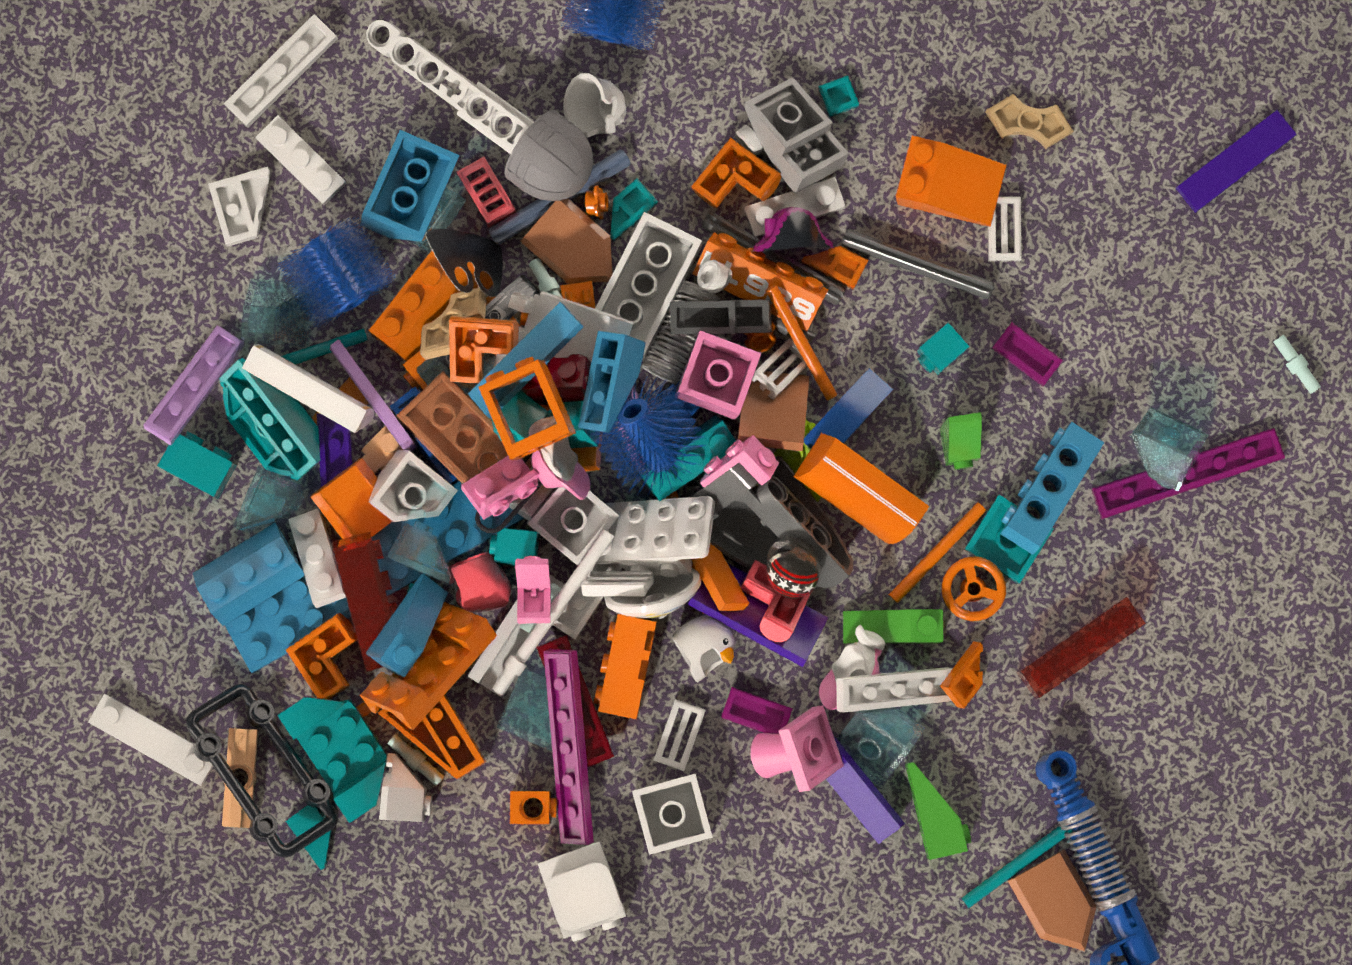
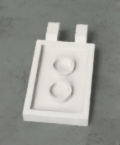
[508,291,634,362]

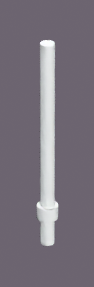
[492,529,615,695]

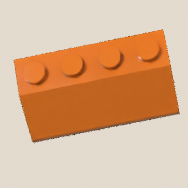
[369,250,493,374]

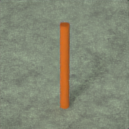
[765,284,837,400]
[888,502,987,603]

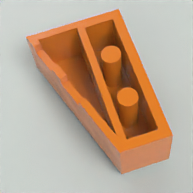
[594,614,657,720]
[378,694,487,779]

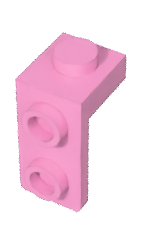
[700,435,779,487]
[515,556,551,624]

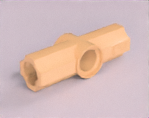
[222,728,258,828]

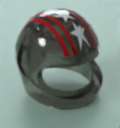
[766,537,821,599]

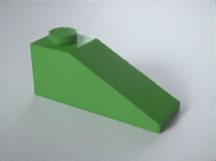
[940,412,982,470]
[843,609,943,644]
[905,762,971,860]

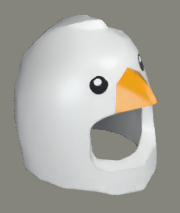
[672,615,736,682]

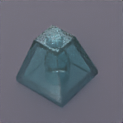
[241,278,315,347]
[1131,407,1209,491]
[233,466,304,534]
[387,521,455,587]
[836,708,925,787]

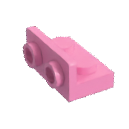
[461,456,539,520]

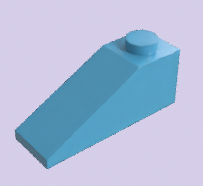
[578,331,646,433]
[366,574,448,677]

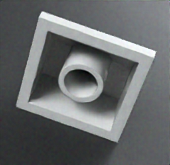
[527,487,619,566]

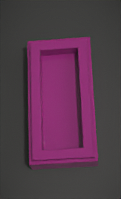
[992,322,1063,387]
[721,687,793,734]

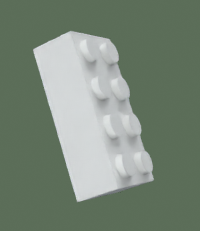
[595,212,702,360]

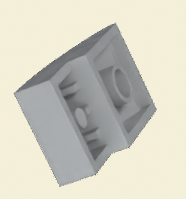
[744,77,849,194]

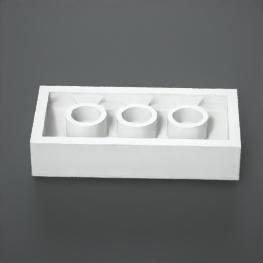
[242,344,374,433]

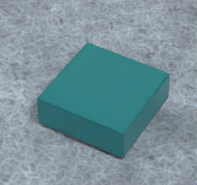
[818,75,859,118]

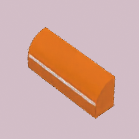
[793,433,929,544]

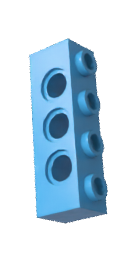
[1000,422,1105,555]

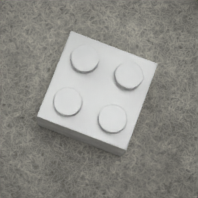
[632,774,713,855]

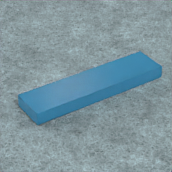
[468,302,584,419]

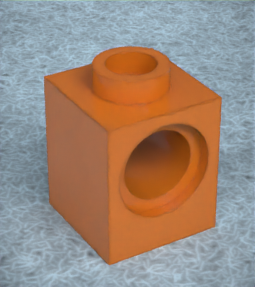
[510,791,557,824]

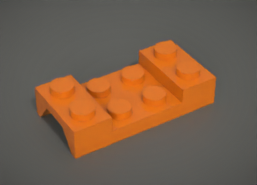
[360,602,497,730]

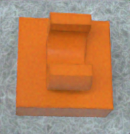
[560,281,596,309]

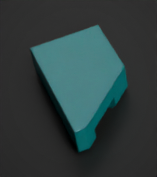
[610,178,658,242]
[285,805,332,870]

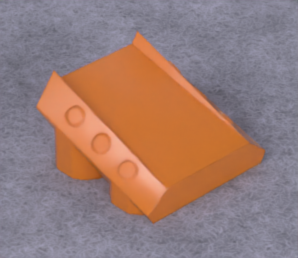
[310,458,393,548]

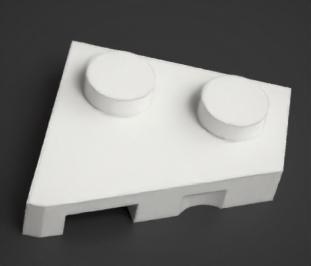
[208,167,270,247]

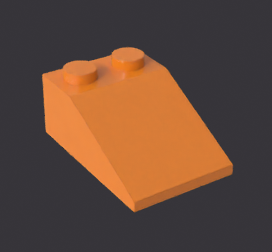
[896,135,1007,227]

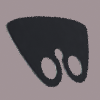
[425,229,503,297]

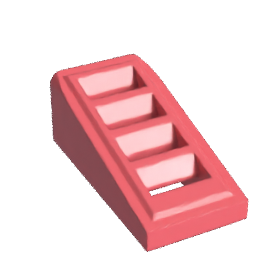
[457,157,516,228]

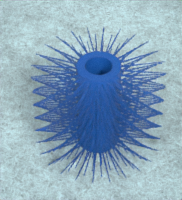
[561,0,664,50]
[277,217,396,327]
[589,376,706,495]

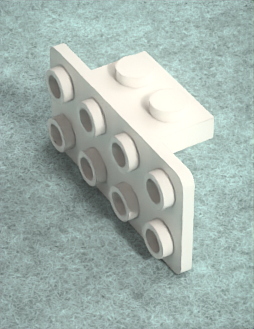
[595,496,715,577]

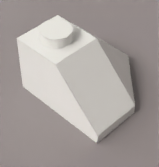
[368,450,458,522]
[379,753,432,822]

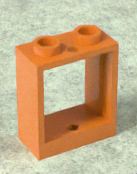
[478,357,576,460]

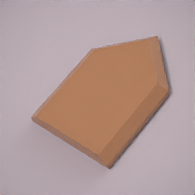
[520,198,613,284]
[1008,849,1097,951]

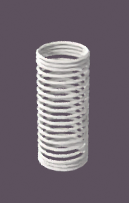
[642,281,720,384]

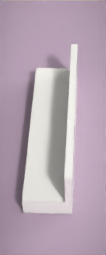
[468,575,565,697]

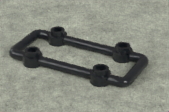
[186,684,338,858]

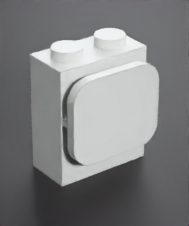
[538,841,626,942]

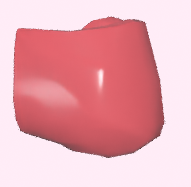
[450,552,511,613]

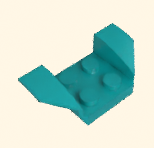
[277,697,387,823]

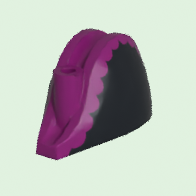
[753,207,834,252]

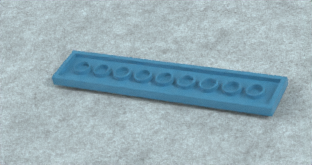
[225,481,525,674]

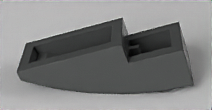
[670,300,772,334]

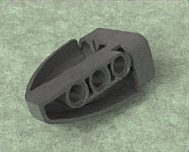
[683,456,854,588]

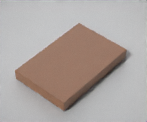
[738,370,809,451]

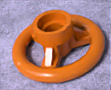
[941,556,1006,621]

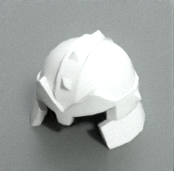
[563,73,627,138]

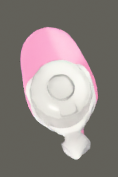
[529,416,590,500]
[819,625,885,710]

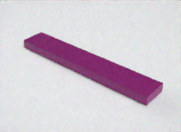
[1091,428,1285,520]
[543,649,594,845]

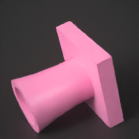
[751,705,844,792]

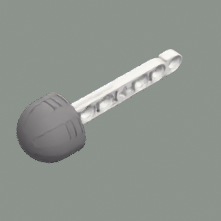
[366,20,593,201]

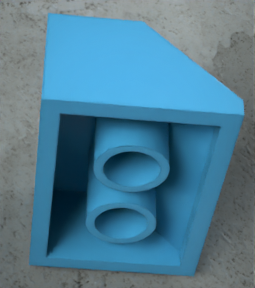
[360,130,459,242]
[193,522,305,626]

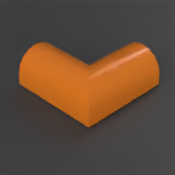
[691,137,781,208]
[449,316,519,383]
[286,613,358,700]

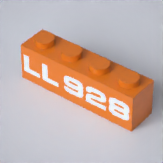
[692,232,828,331]

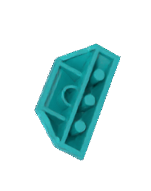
[219,358,320,480]

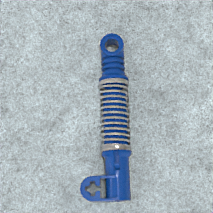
[1035,751,1160,965]

